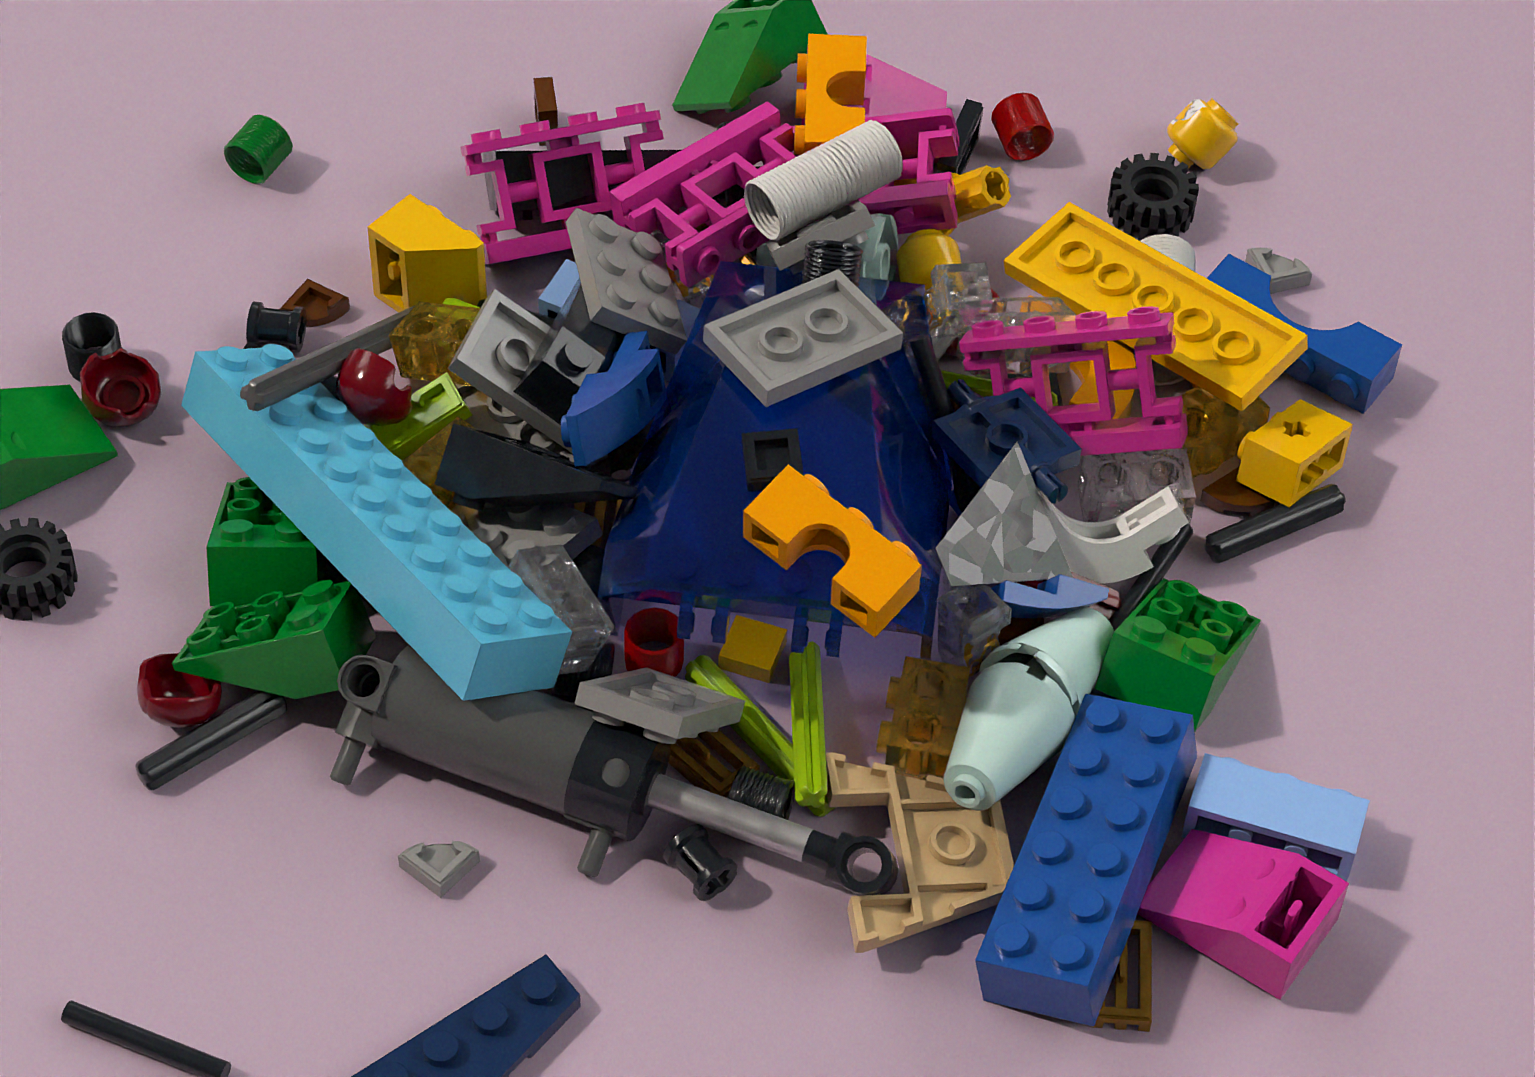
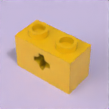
[1236,399,1353,507]

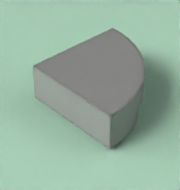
[1245,247,1312,294]
[398,841,480,898]

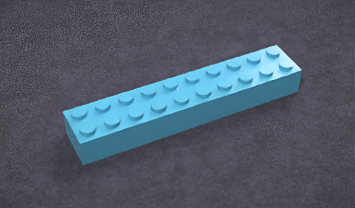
[181,344,572,701]

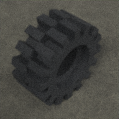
[1107,153,1199,241]
[0,518,78,621]

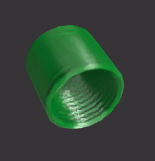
[224,114,293,184]

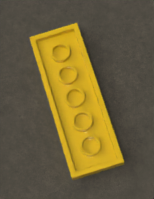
[1004,202,1308,411]

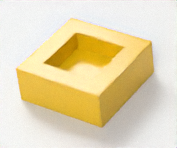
[718,615,787,683]

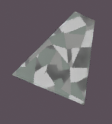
[935,441,1073,586]

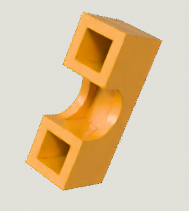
[794,34,867,155]
[743,464,922,638]

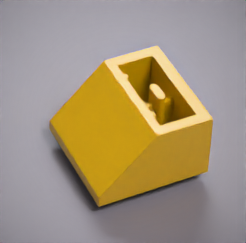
[367,194,487,319]

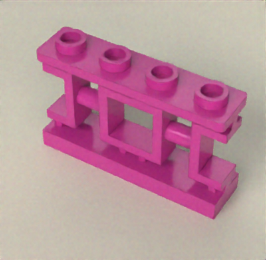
[609,101,829,287]
[460,103,680,264]
[762,108,959,234]
[959,306,1188,456]

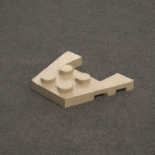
[826,752,1014,953]

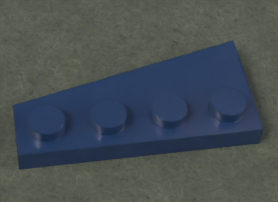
[351,954,581,1077]

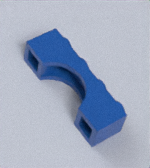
[1207,254,1403,414]

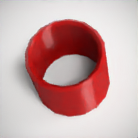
[991,92,1054,161]
[624,607,684,677]

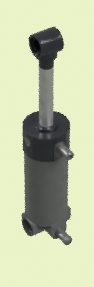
[330,646,898,896]

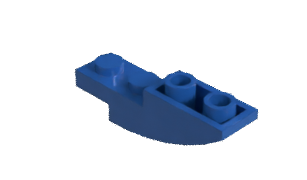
[561,331,667,467]

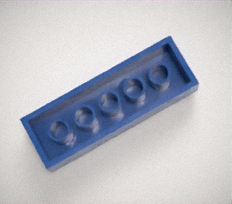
[975,694,1197,1027]

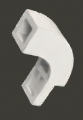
[1036,486,1189,584]

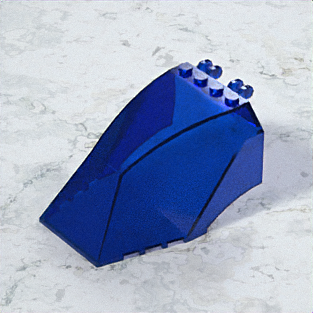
[598,261,952,674]

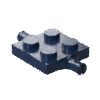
[932,379,1082,504]

